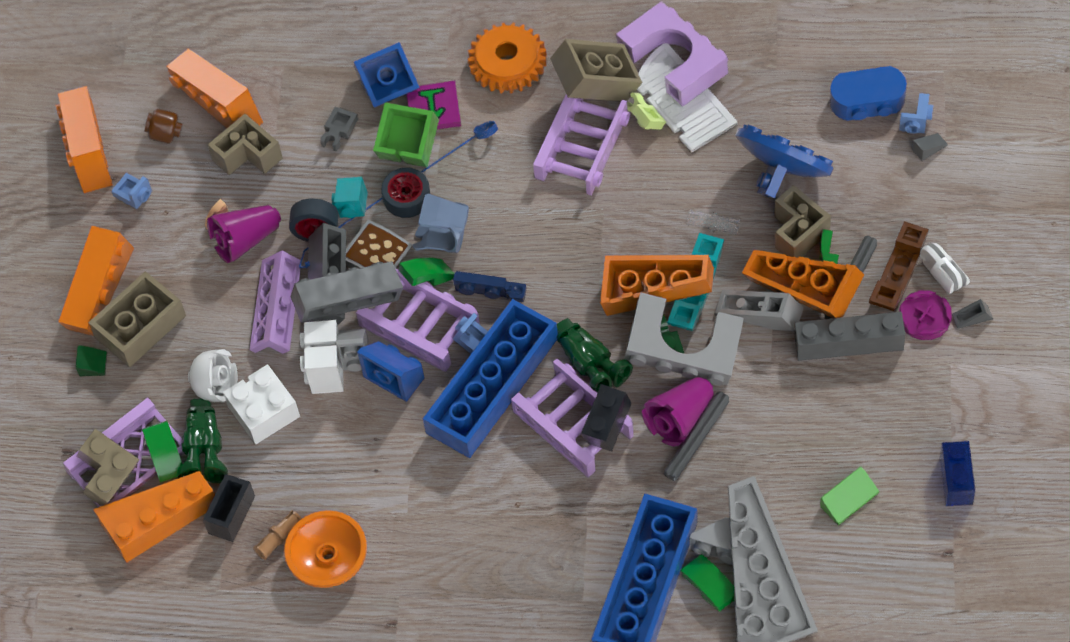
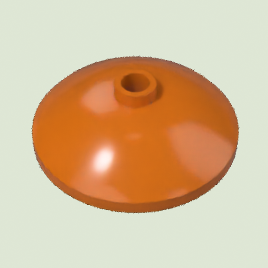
[284,510,367,588]

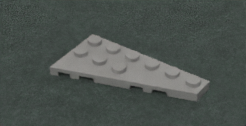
[728,476,818,642]

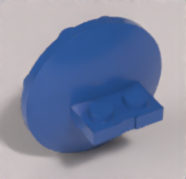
[735,124,834,198]

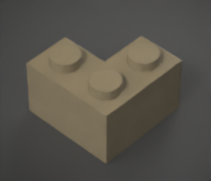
[208,114,283,175]
[775,185,831,258]
[77,429,139,506]

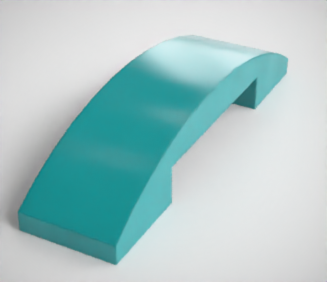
[667,233,724,331]

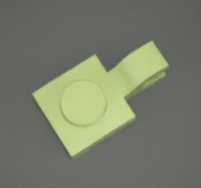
[627,92,666,129]

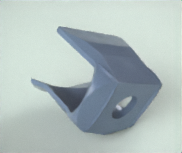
[413,194,469,253]

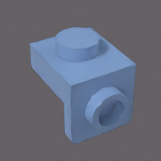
[899,93,934,134]
[111,173,152,209]
[453,313,488,354]

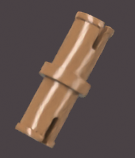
[253,510,302,560]

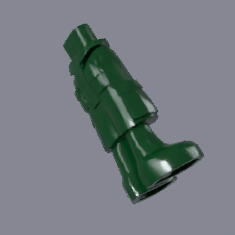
[557,318,633,393]
[177,398,228,484]

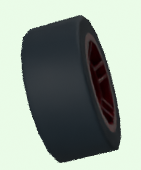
[381,167,430,218]
[289,198,339,242]

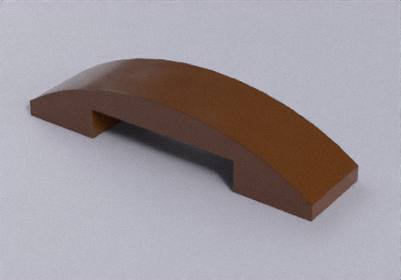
[869,221,929,311]

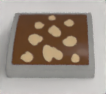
[346,220,412,269]

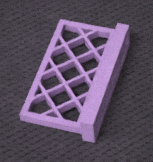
[63,398,184,507]

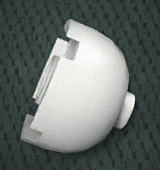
[188,349,238,402]

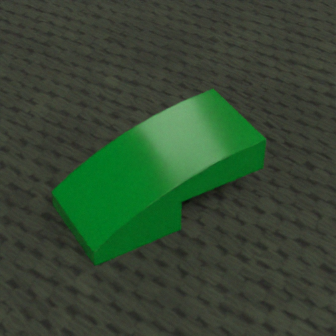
[819,229,839,264]
[399,257,455,286]
[142,420,182,483]
[681,554,735,612]

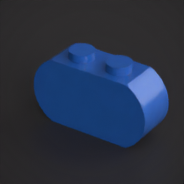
[830,66,907,121]

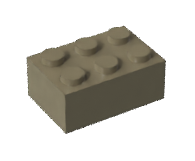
[550,39,642,101]
[88,271,186,367]

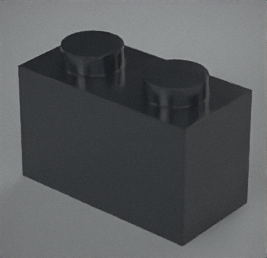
[581,384,632,452]
[203,474,255,542]

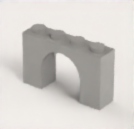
[624,292,744,386]

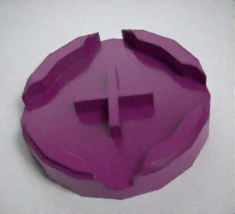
[899,290,952,340]

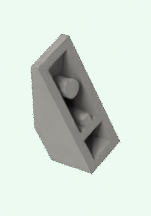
[715,290,804,331]

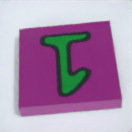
[407,81,461,130]

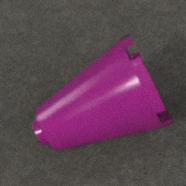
[207,205,281,263]
[642,377,714,446]

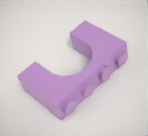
[616,1,728,107]

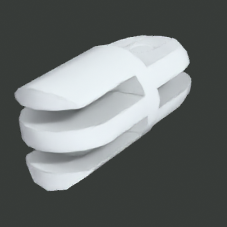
[920,243,970,294]

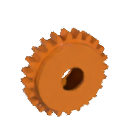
[468,22,547,94]

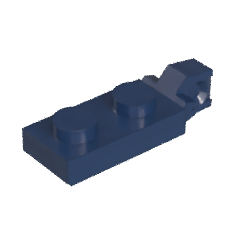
[453,271,527,302]

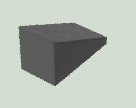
[912,133,948,161]
[952,299,993,329]

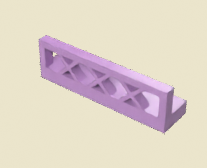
[249,251,301,354]

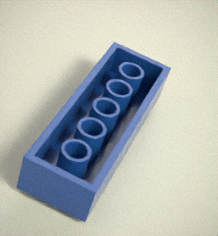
[423,299,558,458]
[591,493,698,642]

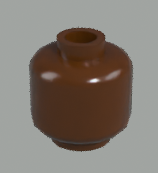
[144,109,183,144]

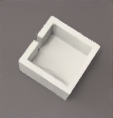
[300,320,344,394]
[223,364,300,445]

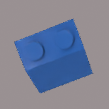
[354,42,420,108]
[357,341,425,402]

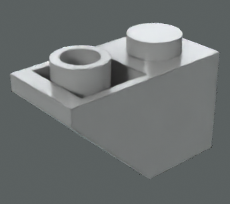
[336,328,369,372]
[690,517,732,565]

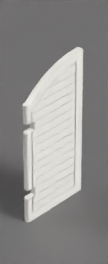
[637,43,738,152]

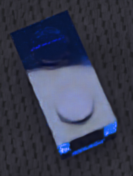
[940,441,976,506]

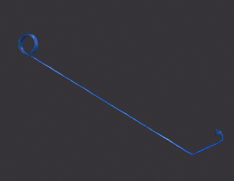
[299,121,498,269]

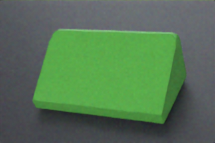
[820,466,879,525]

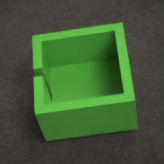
[373,102,439,168]

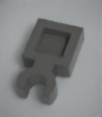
[320,107,359,151]

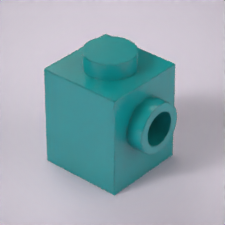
[331,177,368,218]

